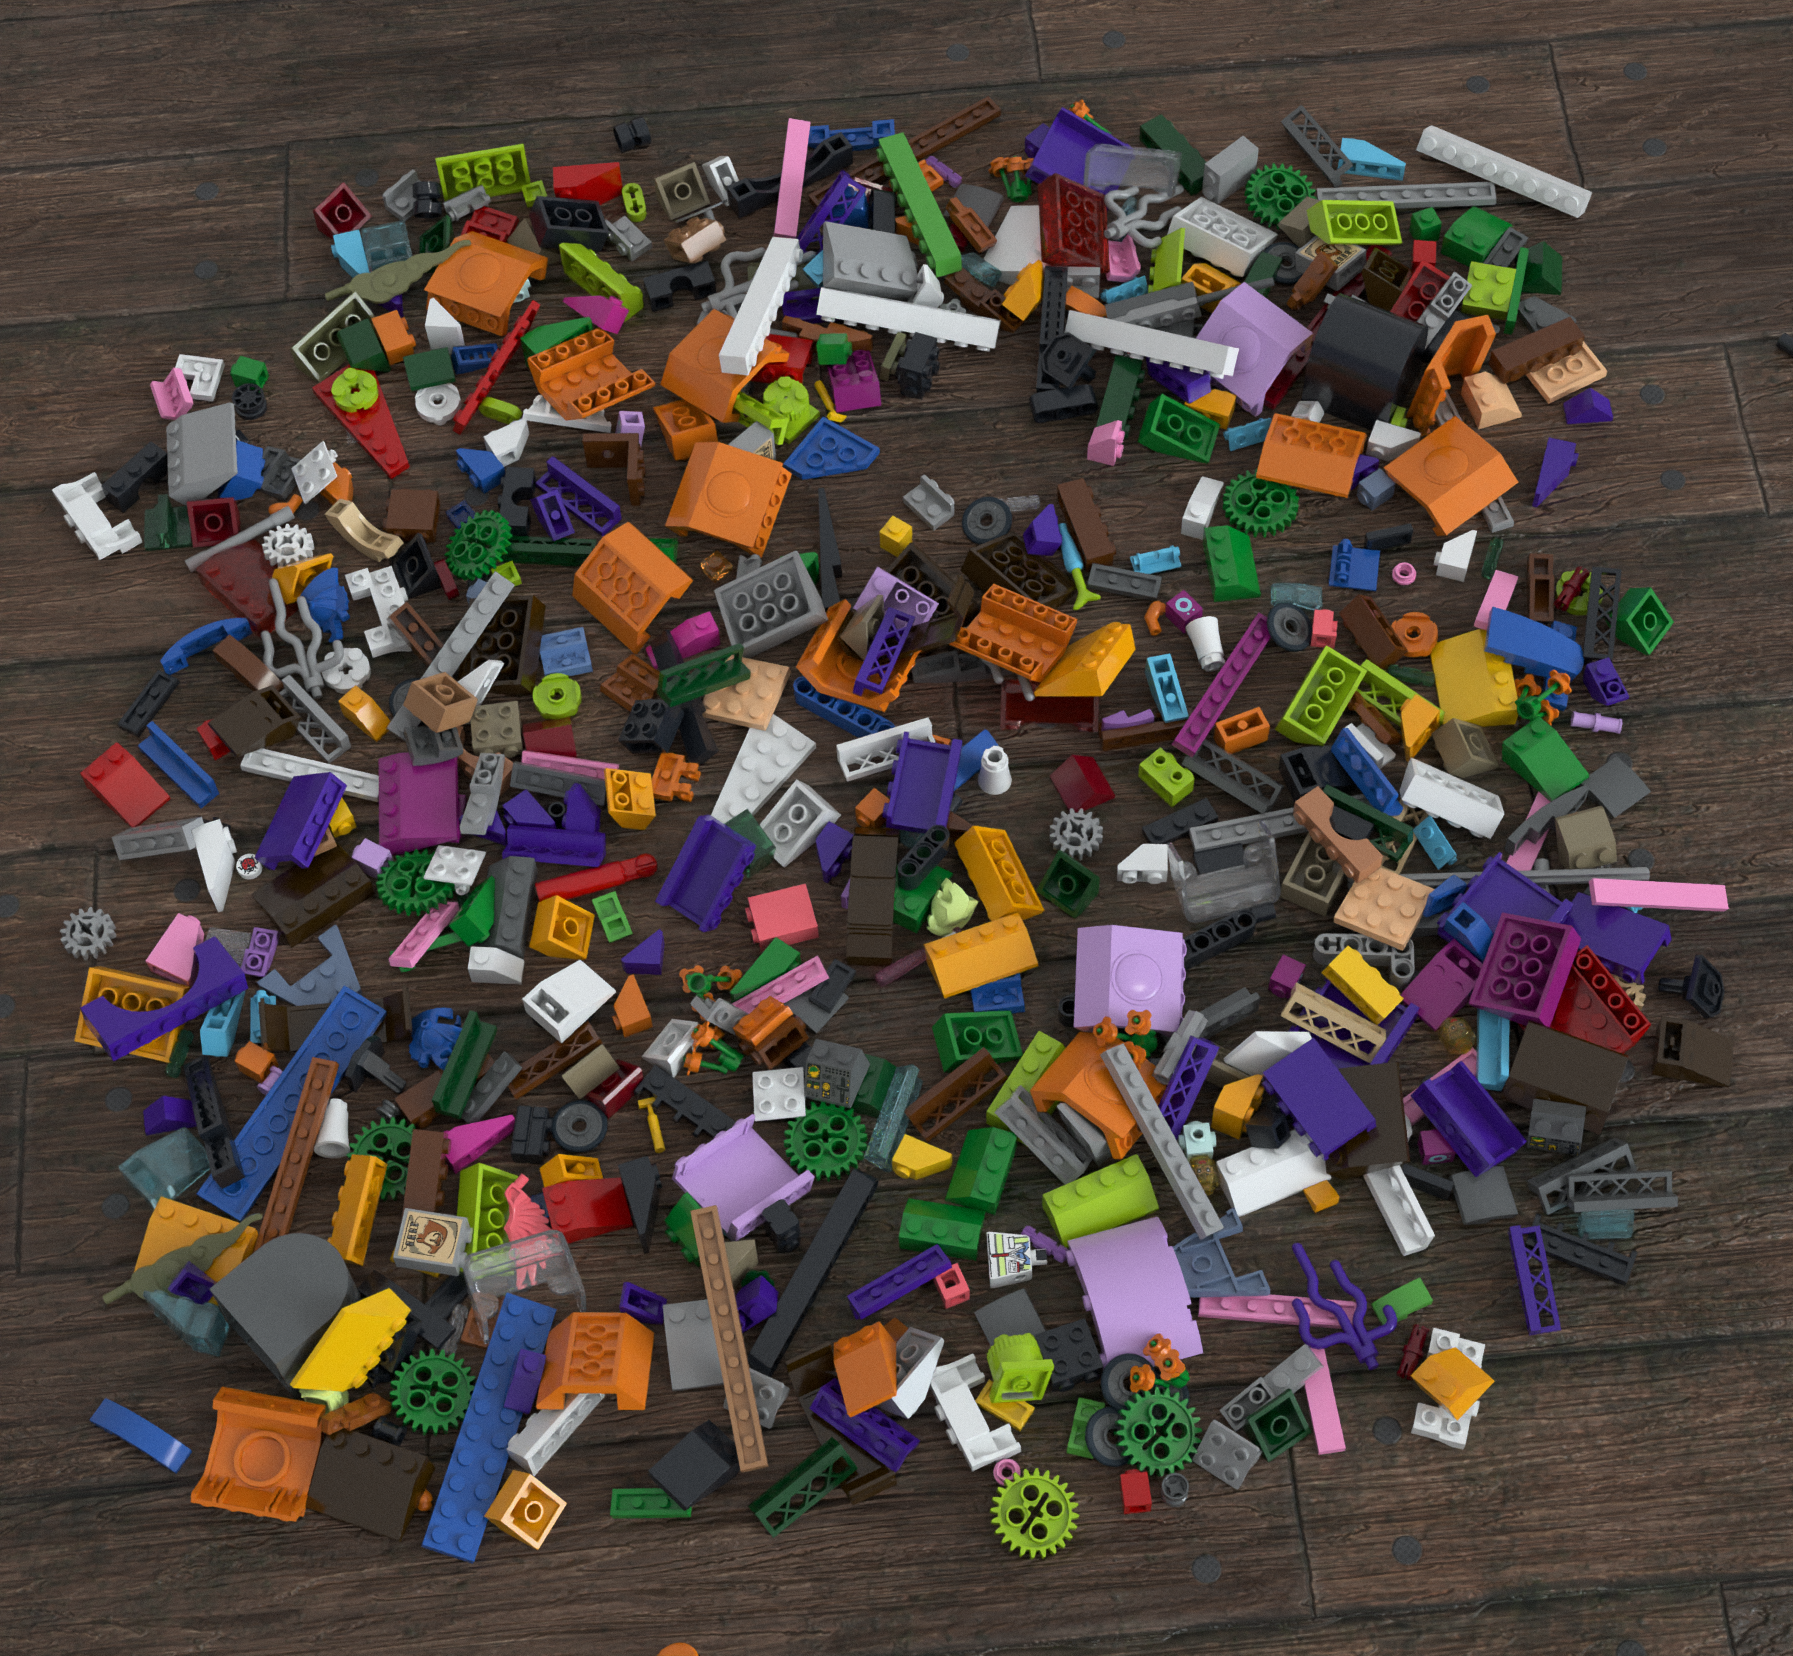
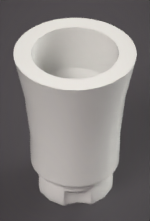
[1185,616,1225,672]
[978,746,1012,795]
[314,1098,350,1158]

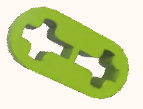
[622,183,647,222]
[479,397,522,425]

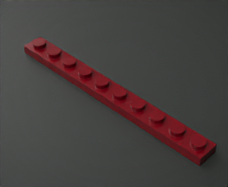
[1263,245,1392,410]

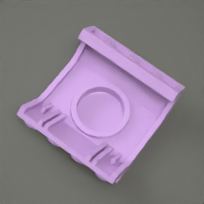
[1196,282,1313,417]
[1074,925,1187,1038]

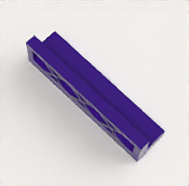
[796,170,866,256]
[782,288,868,324]
[535,456,622,537]
[853,607,916,696]
[502,825,606,867]
[1158,1035,1219,1140]
[1508,1225,1561,1336]
[847,1244,952,1320]
[809,1378,920,1472]

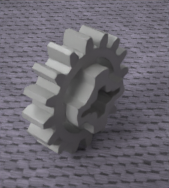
[1050,808,1103,860]
[60,907,116,960]

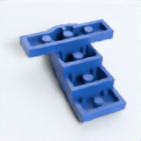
[1484,607,1584,711]

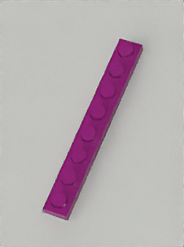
[1172,612,1271,758]

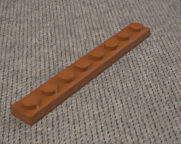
[253,1057,339,1253]

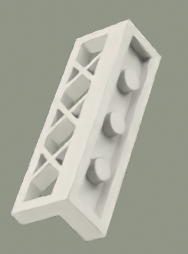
[836,717,936,782]
[1363,1165,1435,1256]

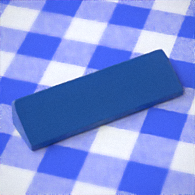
[954,729,999,791]

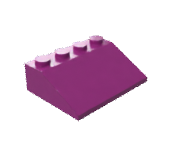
[378,752,459,856]
[1469,912,1581,1027]

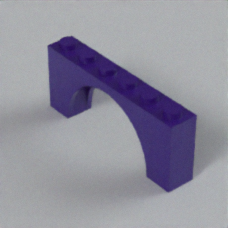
[80,936,248,1061]

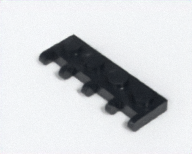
[634,1065,736,1139]
[1525,1213,1638,1286]

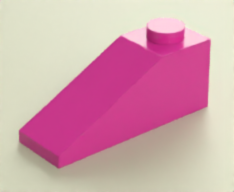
[563,296,629,334]
[645,611,721,669]
[444,1115,515,1174]

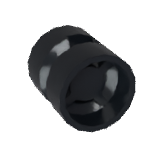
[613,116,651,153]
[412,181,442,219]

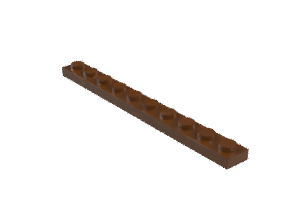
[808,96,1001,209]

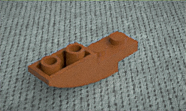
[782,315,873,353]

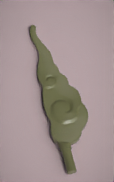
[324,240,471,304]
[102,1213,263,1304]

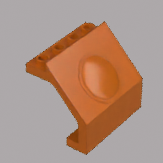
[424,231,548,336]
[660,309,790,423]
[1405,315,1496,436]
[1383,416,1518,536]
[665,442,792,558]
[796,599,921,712]
[1030,1032,1166,1159]
[191,1386,326,1522]

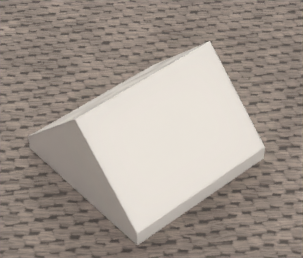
[425,298,465,354]
[642,1019,700,1077]

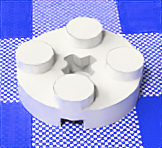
[415,383,462,426]
[322,648,371,694]

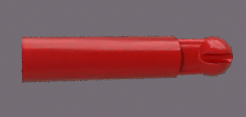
[535,853,658,902]

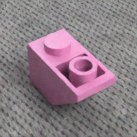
[1087,420,1125,466]

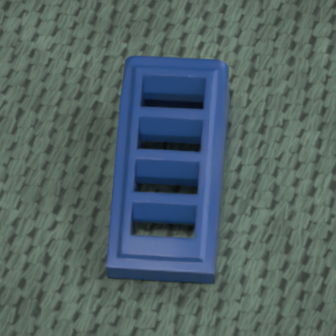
[451,343,498,375]
[1423,875,1467,917]

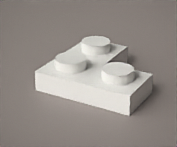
[175,354,225,401]

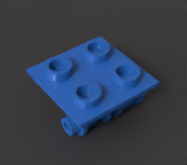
[1329,539,1380,591]

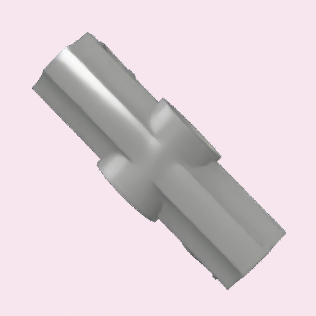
[1152,1010,1208,1085]

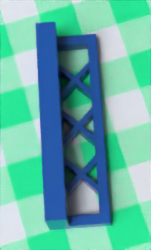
[138,721,219,809]
[1331,728,1403,816]

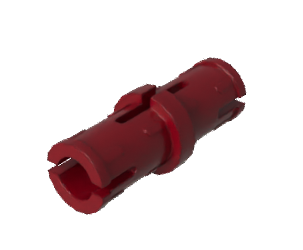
[1554,566,1590,611]
[1397,1324,1430,1380]

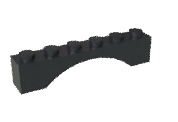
[727,132,853,219]

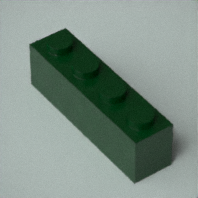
[1139,114,1206,196]
[1096,355,1146,444]

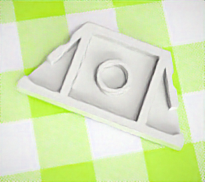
[522,395,612,433]

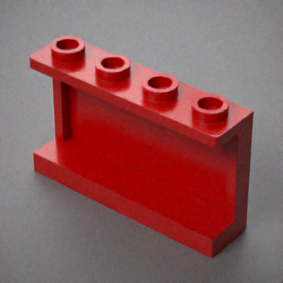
[750,334,813,384]

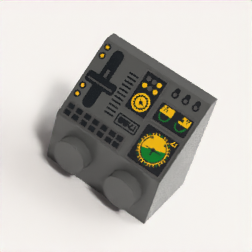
[804,1039,870,1108]
[1527,1099,1586,1156]

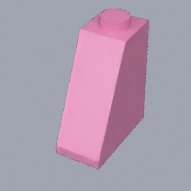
[146,913,204,987]

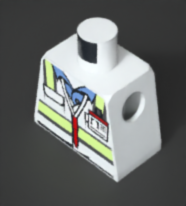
[987,1232,1047,1289]

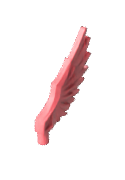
[504,1173,553,1287]

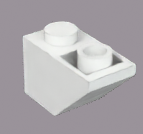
[484,419,529,467]
[1117,844,1168,884]

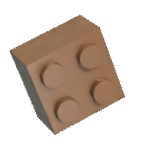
[403,672,478,733]

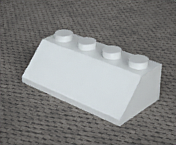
[1400,758,1504,839]
[1214,1130,1331,1217]
[507,1393,605,1477]

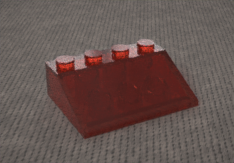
[1038,173,1110,273]
[196,539,299,639]

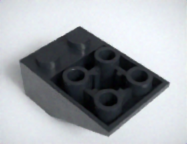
[1278,745,1359,802]

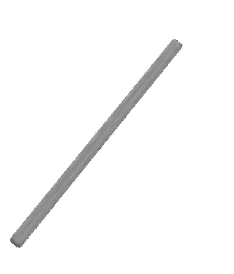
[1347,867,1650,890]

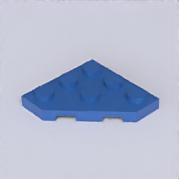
[783,417,880,480]

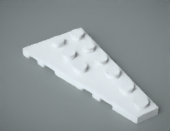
[711,714,816,833]

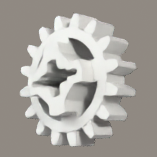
[262,524,314,568]

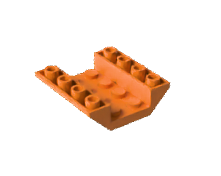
[527,327,656,420]
[1256,413,1367,498]
[572,522,694,655]
[949,584,1078,683]
[536,1312,654,1410]

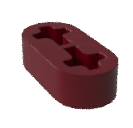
[434,559,460,600]

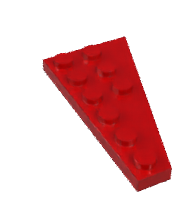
[453,300,540,435]
[312,364,410,479]

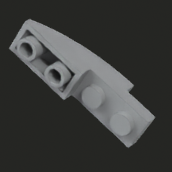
[1416,272,1472,349]
[460,753,505,835]
[1219,1344,1324,1432]

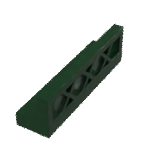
[501,536,597,566]
[657,643,751,707]
[1323,785,1413,862]
[432,1010,497,1119]
[748,1437,858,1538]

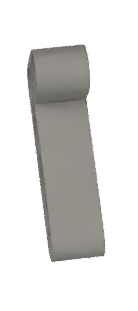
[1313,933,1415,989]

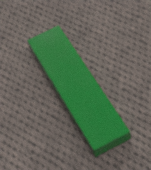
[1504,247,1529,335]

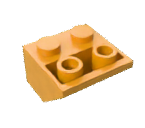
[1002,259,1045,321]
[1181,263,1242,313]
[604,768,656,830]
[1211,1074,1265,1139]

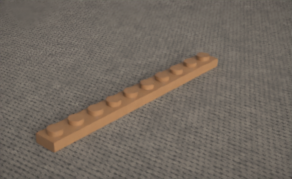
[690,1205,769,1473]

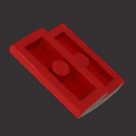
[460,206,519,243]

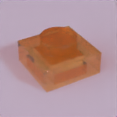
[699,550,733,583]

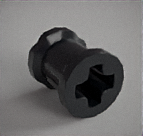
[371,1416,407,1447]

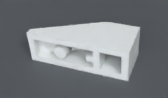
[1181,476,1224,540]
[458,660,504,725]

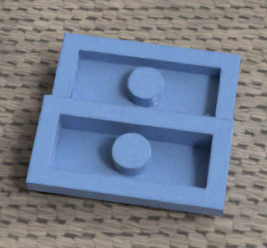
[540,627,593,677]

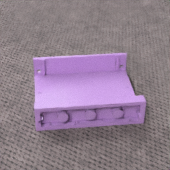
[672,1114,815,1242]

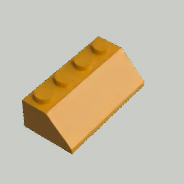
[954,826,1045,921]
[924,912,1038,999]
[327,1154,388,1266]

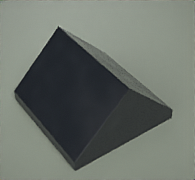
[392,533,441,599]

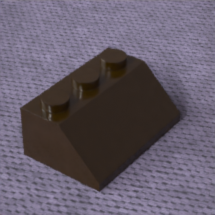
[1361,247,1413,311]

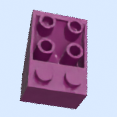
[826,350,881,413]
[1400,939,1483,1032]

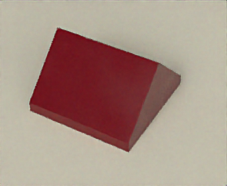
[313,182,372,240]
[187,497,240,548]
[523,716,577,758]
[1050,754,1115,813]
[584,1059,644,1119]

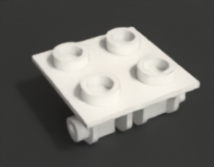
[291,441,337,504]
[424,845,486,895]
[753,1067,806,1121]

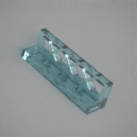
[864,1064,923,1172]

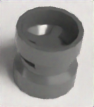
[1160,1473,1189,1507]

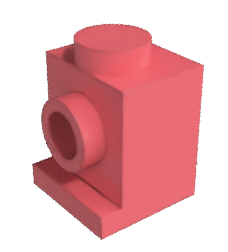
[1310,609,1337,649]
[933,1263,970,1309]

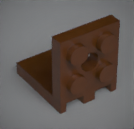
[582,433,646,506]

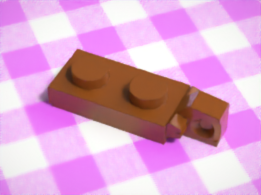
[945,197,997,253]
[1286,251,1338,310]
[1347,691,1402,745]
[321,1392,391,1435]

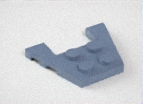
[257,924,362,1006]
[1173,1208,1270,1298]

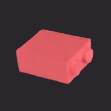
[745,884,819,952]

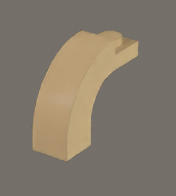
[324,499,403,562]

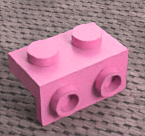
[1098,235,1141,283]
[150,368,193,420]

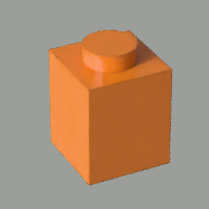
[855,788,890,828]
[235,1041,279,1084]

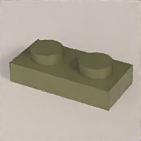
[879,332,906,382]

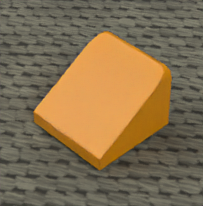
[1303,1180,1340,1213]

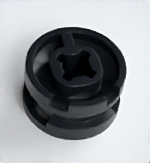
[232,383,267,420]

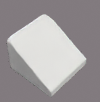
[1291,401,1324,423]

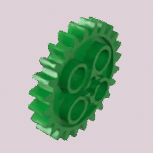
[1244,163,1317,230]
[1223,469,1299,538]
[445,510,513,581]
[376,849,456,916]
[784,1101,868,1182]
[346,1117,416,1202]
[390,1349,476,1436]
[1114,1387,1202,1477]

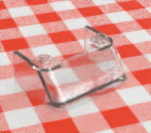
[1083,144,1182,197]
[1167,820,1281,923]
[462,1230,586,1344]

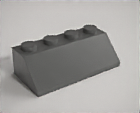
[475,856,538,960]

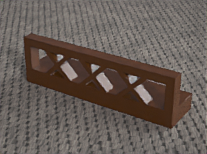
[1097,708,1193,751]
[508,1021,603,1100]
[903,1047,1008,1142]

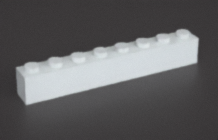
[1416,125,1592,218]
[719,237,803,375]
[816,287,1001,352]
[1064,310,1239,379]

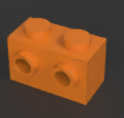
[372,310,416,365]
[1213,707,1270,754]

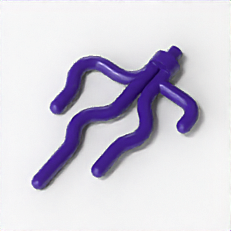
[1292,1242,1397,1370]

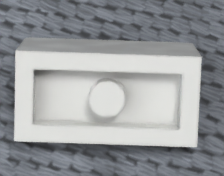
[1345,723,1396,769]

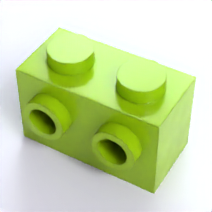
[1138,747,1194,807]

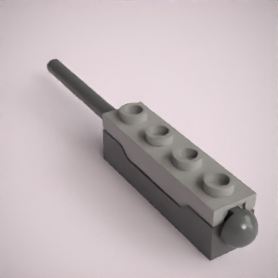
[1103,277,1275,329]

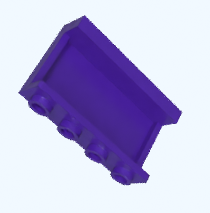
[882,731,962,834]
[254,772,347,870]
[655,815,757,932]
[1563,892,1672,985]
[1262,1038,1376,1161]
[1410,1061,1526,1178]

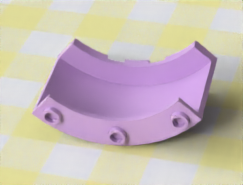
[1065,1217,1203,1370]

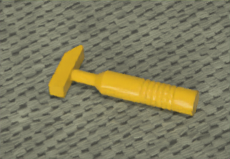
[814,380,847,423]
[638,1097,665,1153]

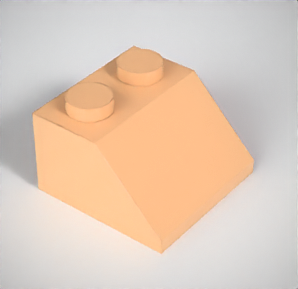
[1461,372,1522,429]

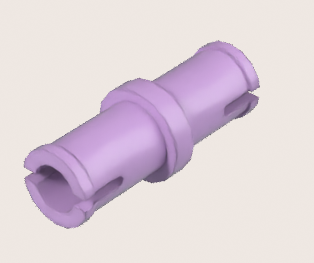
[1570,711,1622,734]

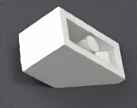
[702,156,739,206]
[908,264,944,308]
[1366,420,1421,461]
[1434,530,1477,582]
[468,947,524,985]

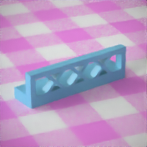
[1476,1008,1509,1091]

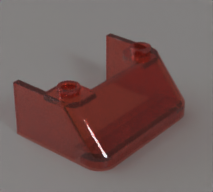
[1000,680,1099,732]

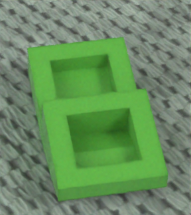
[592,891,633,943]
[1371,1278,1433,1325]
[1067,1397,1105,1459]

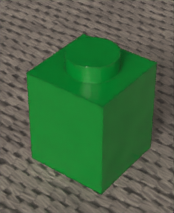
[1409,207,1442,241]
[816,333,852,365]
[230,356,269,392]

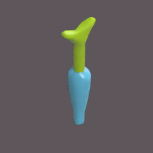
[1058,523,1101,610]

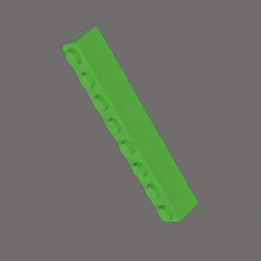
[876,132,962,278]

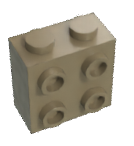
[470,701,524,758]

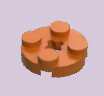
[1391,612,1438,657]

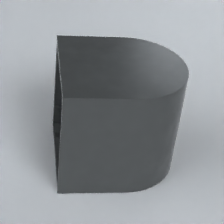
[209,1233,362,1399]

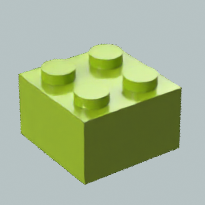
[1461,261,1516,320]

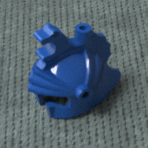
[300,568,350,642]
[409,1008,462,1071]

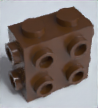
[383,488,441,543]
[735,1015,809,1070]

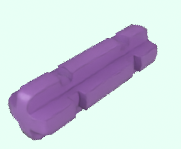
[926,156,962,188]
[1021,1225,1068,1263]

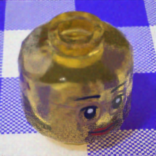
[1438,1017,1476,1055]
[1189,1155,1221,1196]

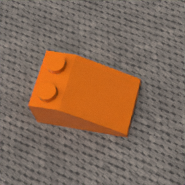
[653,399,718,460]
[834,1322,897,1418]

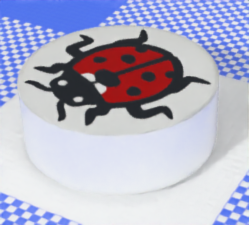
[236,854,263,879]

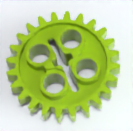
[989,1468,1079,1559]

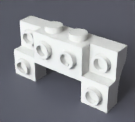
[52,472,142,560]
[345,566,412,658]
[1411,1328,1485,1450]
[929,1354,1021,1472]

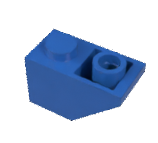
[456,448,506,494]
[1444,902,1494,962]

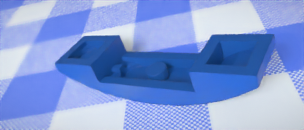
[808,119,895,151]
[160,618,253,675]
[89,1398,192,1474]

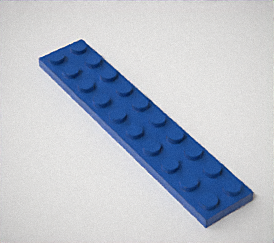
[197,985,387,1223]
[421,1292,557,1564]

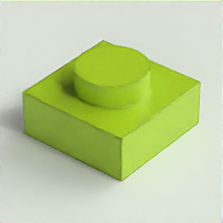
[521,180,547,208]
[1391,406,1408,429]
[491,561,522,587]

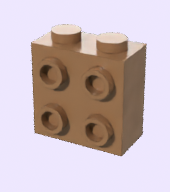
[663,216,726,264]

